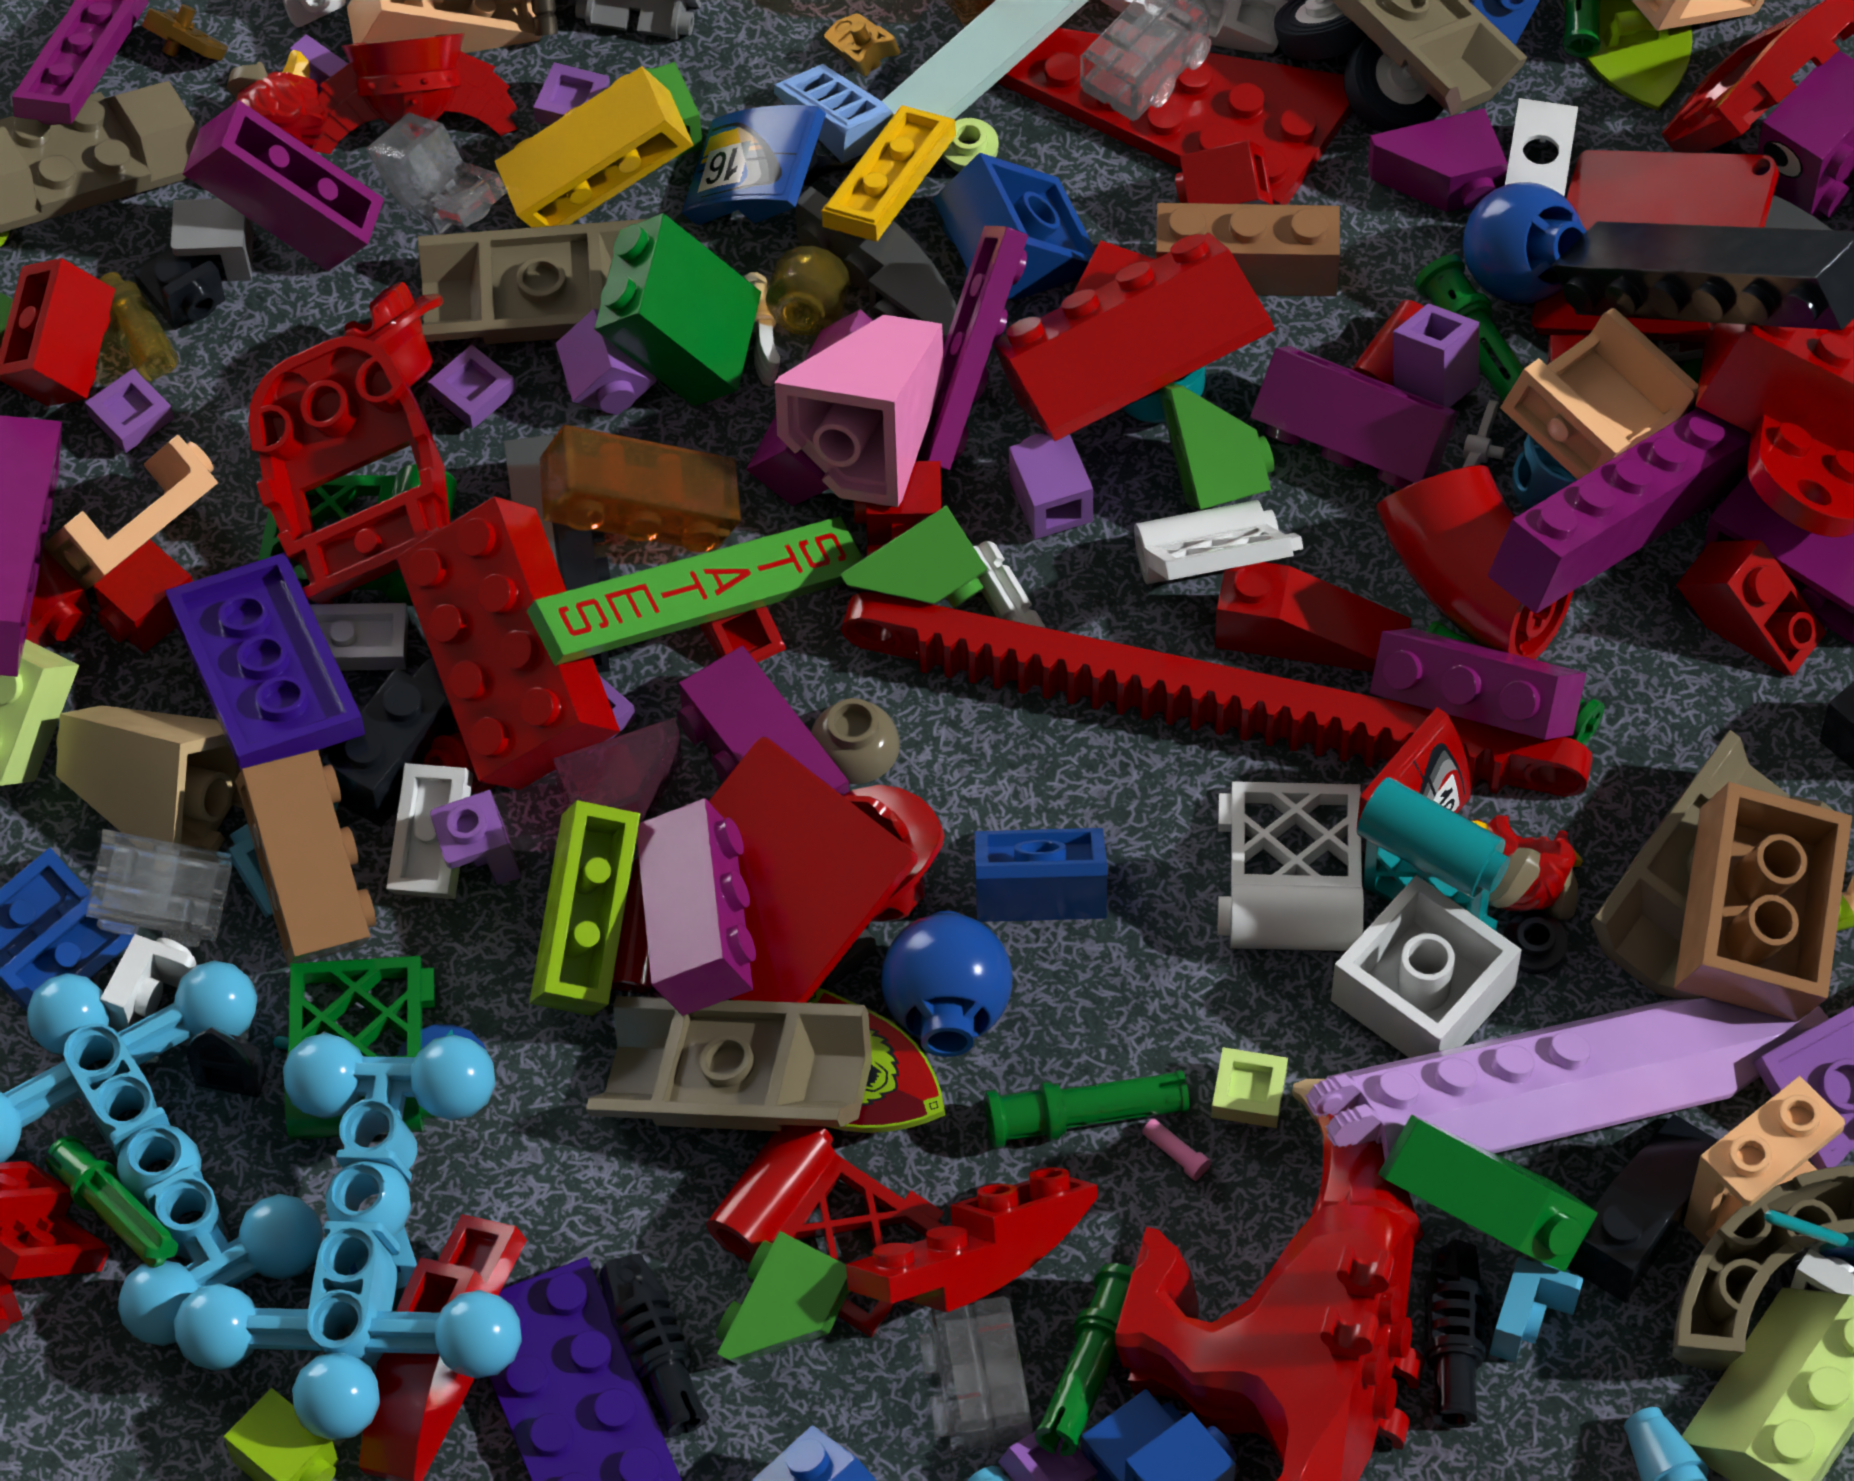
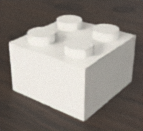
[1331,875,1522,1058]

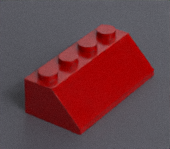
[993,233,1275,441]

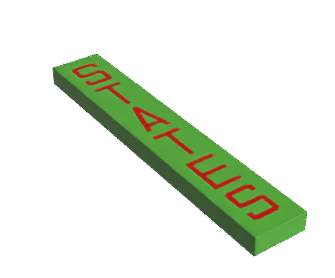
[527,516,863,666]

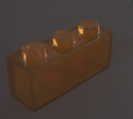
[539,425,741,552]

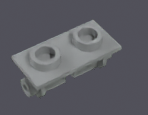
[575,0,701,40]

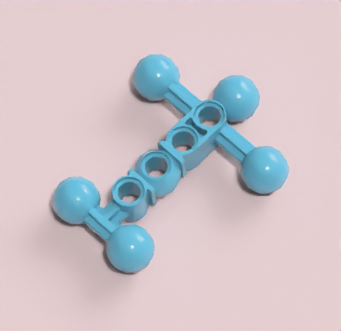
[0,960,324,1346]
[174,1033,522,1441]

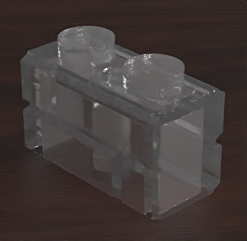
[1080,0,1212,121]
[86,829,232,947]
[918,1296,1032,1459]

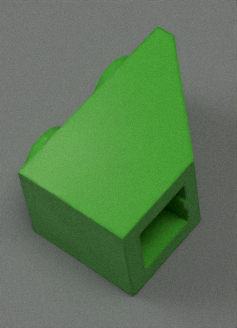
[715,1231,850,1364]

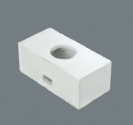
[1505,98,1578,196]

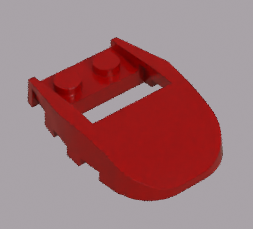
[1661,0,1854,153]
[248,336,450,604]

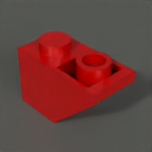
[1676,540,1827,676]

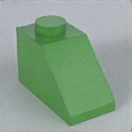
[1158,383,1274,510]
[840,505,988,608]

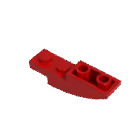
[846,1168,1098,1313]
[359,1214,527,1481]

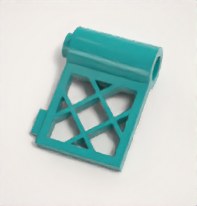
[1357,777,1510,931]

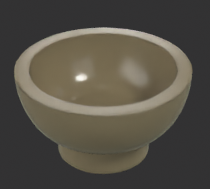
[811,698,900,784]

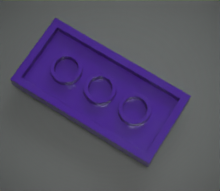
[165,553,365,771]
[488,1257,682,1481]

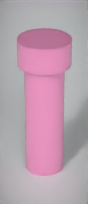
[1142,1118,1211,1181]

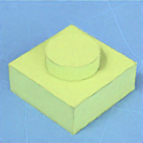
[1211,1047,1288,1128]

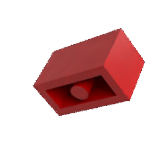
[0,258,115,406]

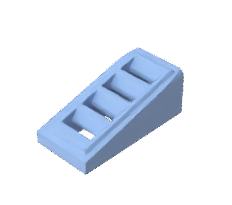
[774,64,893,163]

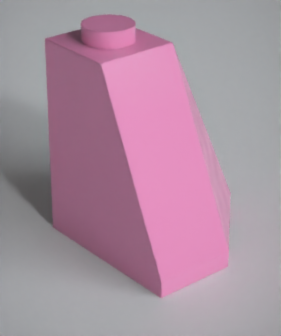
[775,315,944,507]

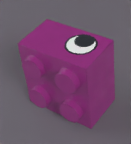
[1756,50,1854,219]

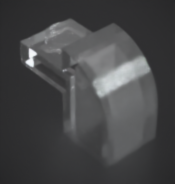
[366,113,508,234]

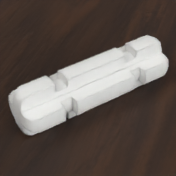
[973,541,1046,628]

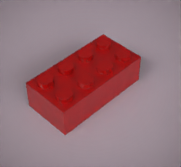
[396,496,620,790]

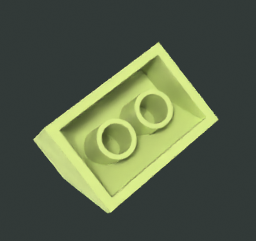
[1682,1287,1854,1481]

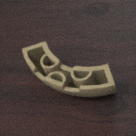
[1672,1165,1854,1371]

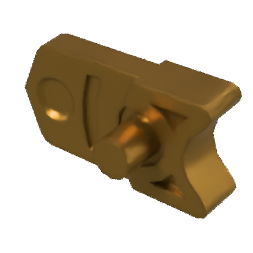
[142,4,228,61]
[824,13,901,76]

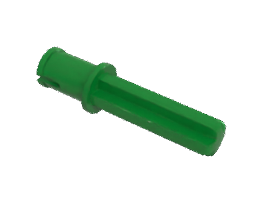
[45,1135,178,1267]

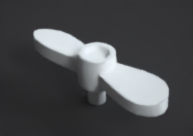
[1462,400,1505,468]

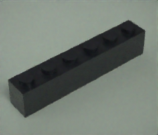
[1552,221,1854,330]

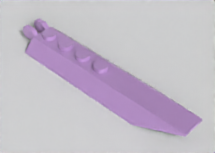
[1305,996,1829,1160]

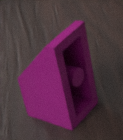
[1367,108,1508,212]

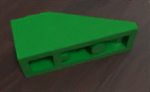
[1378,1114,1598,1272]

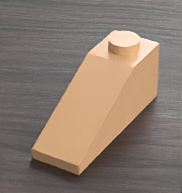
[347,0,542,53]

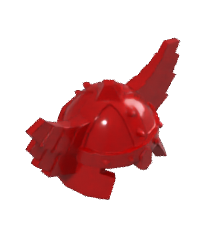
[313,33,518,154]

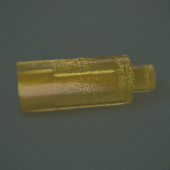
[99,272,179,381]

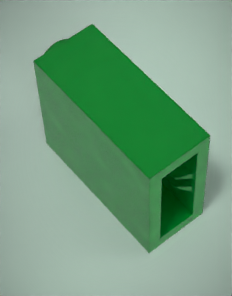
[594,213,761,406]

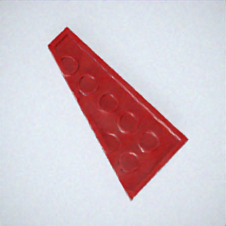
[996,27,1353,205]

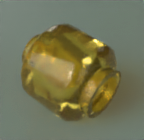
[765,246,851,335]

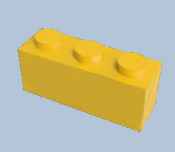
[494,66,693,228]

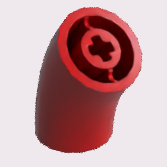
[1375,465,1574,659]

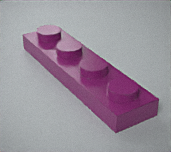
[12,0,149,125]
[916,226,1028,470]

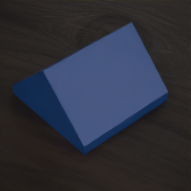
[974,828,1107,922]

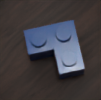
[1081,1389,1237,1481]

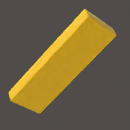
[821,105,956,242]

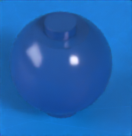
[1463,182,1587,304]
[881,911,1013,1057]

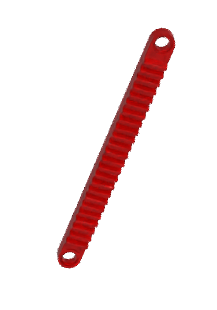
[841,592,1593,797]

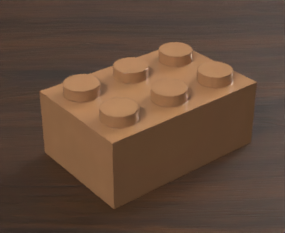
[1674,782,1852,1022]

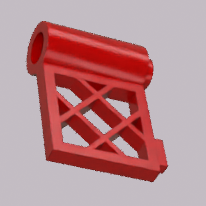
[706,1125,944,1338]

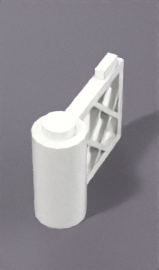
[1134,500,1303,584]
[1217,781,1364,951]

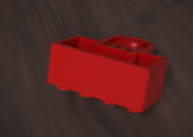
[1696,319,1854,537]

